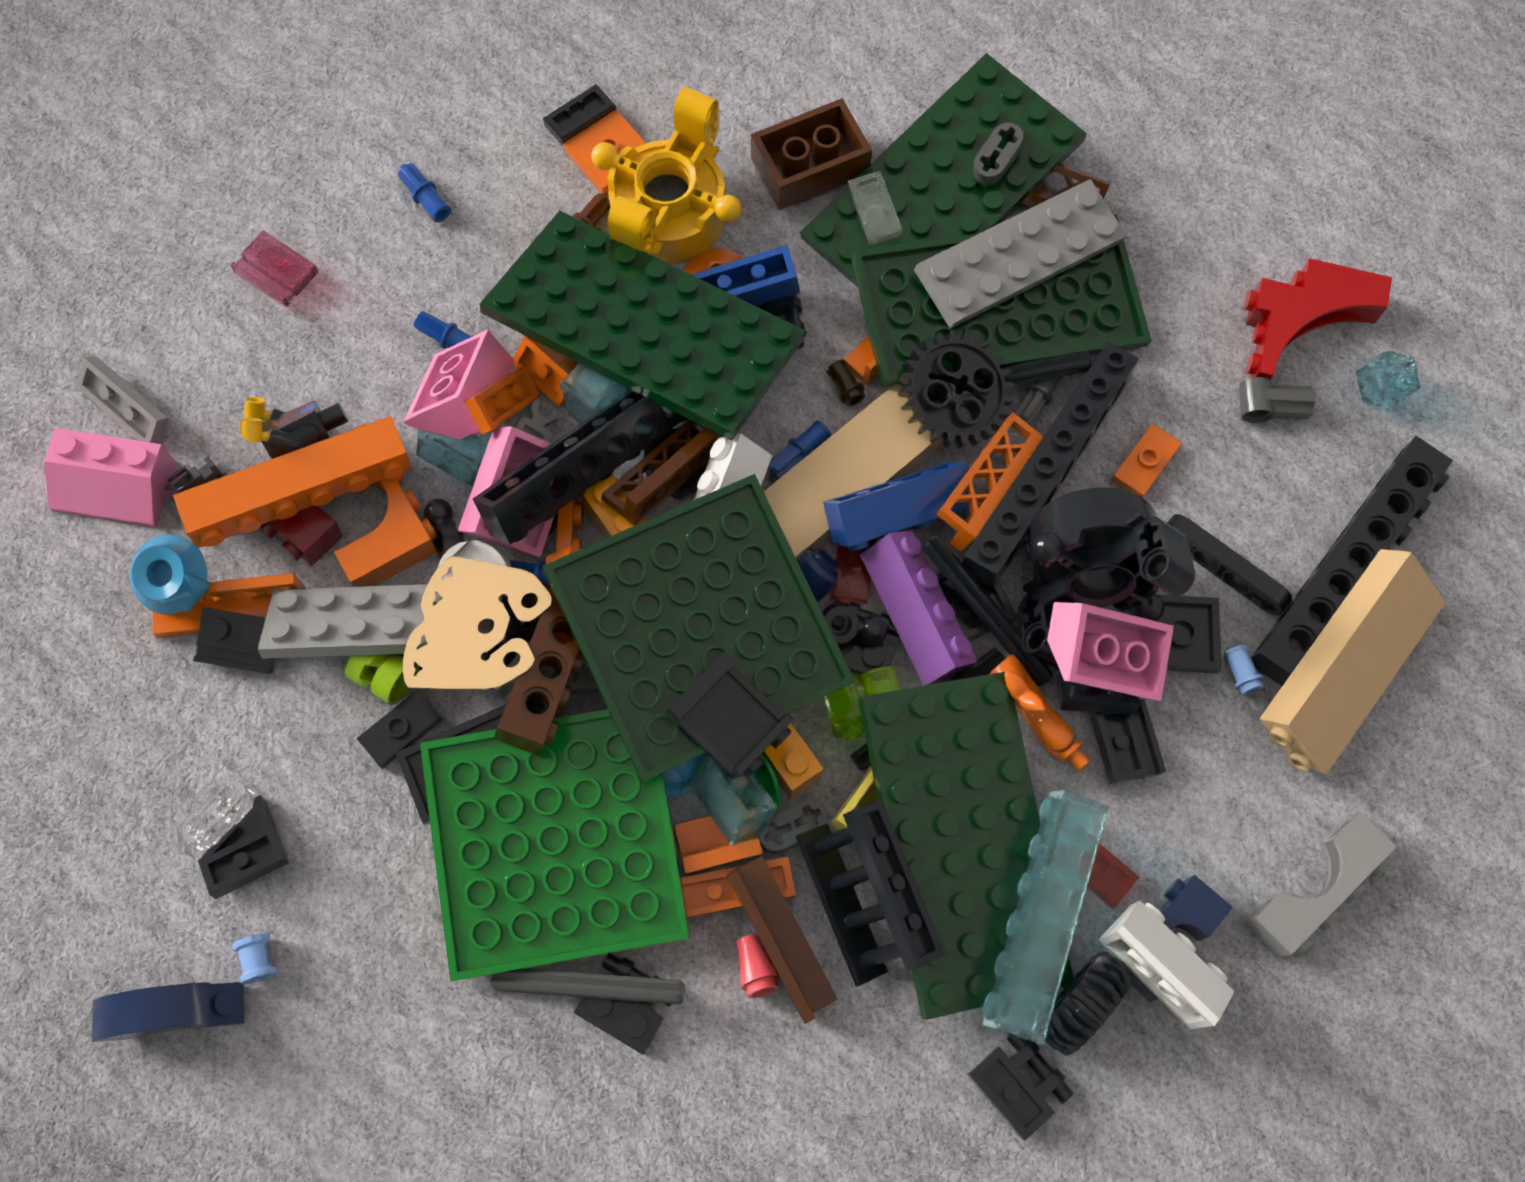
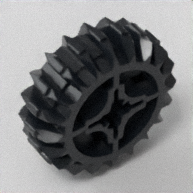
[1038,951,1133,1056]

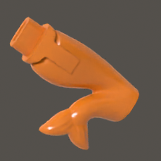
[989,654,1090,773]

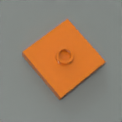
[563,109,646,195]

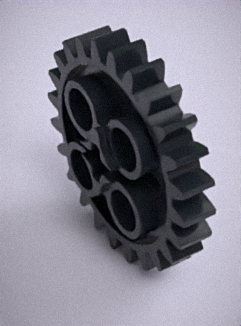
[898,330,1015,449]

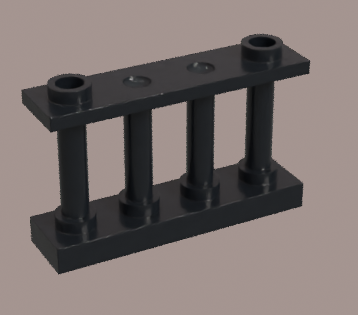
[795,799,945,987]

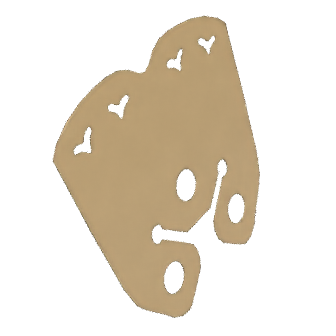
[403,556,552,689]

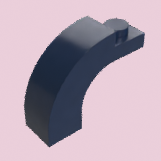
[92,982,244,1042]

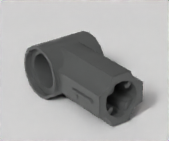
[1239,377,1315,423]

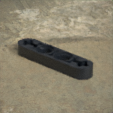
[1167,514,1292,616]

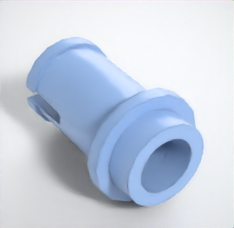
[1224,645,1265,696]

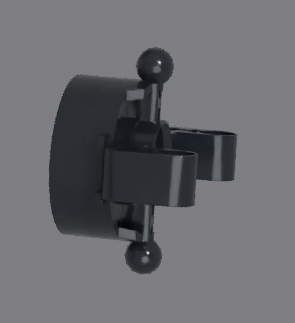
[1018,487,1195,667]

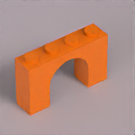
[334,423,438,587]

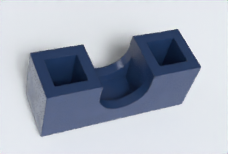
[1125,875,1233,1001]

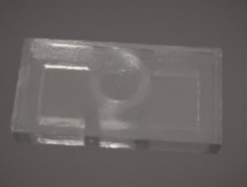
[848,171,902,246]

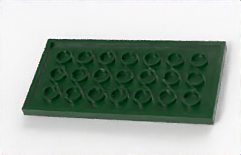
[800,53,1087,287]
[480,210,805,441]
[851,214,1152,388]
[858,672,1074,1020]

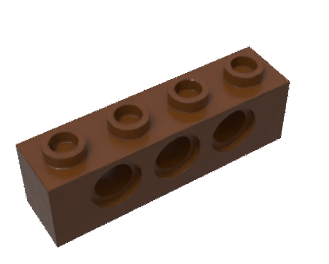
[493,588,584,755]

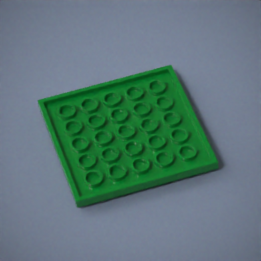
[420,709,691,982]

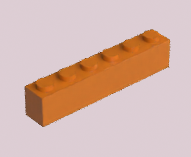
[173,416,412,548]

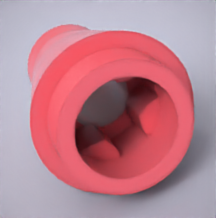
[736,934,780,998]

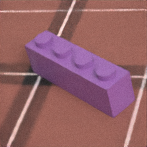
[860,530,977,686]

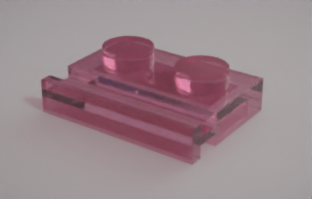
[230,230,319,308]

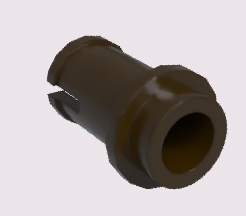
[826,359,865,406]

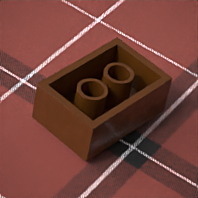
[751,98,872,210]

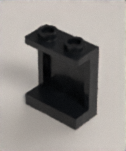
[665,651,794,779]

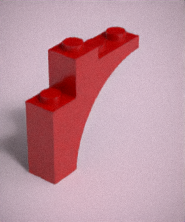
[1244,258,1392,380]

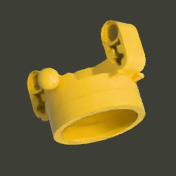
[591,86,742,264]

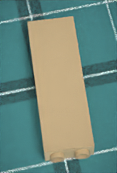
[764,384,943,558]
[1259,549,1446,774]

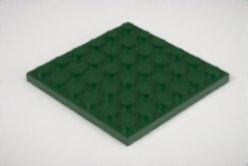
[542,474,855,783]

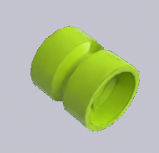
[345,654,419,705]

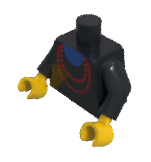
[240,397,349,459]

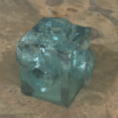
[1355,351,1421,410]

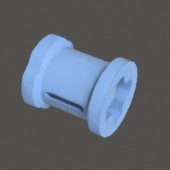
[232,934,278,984]

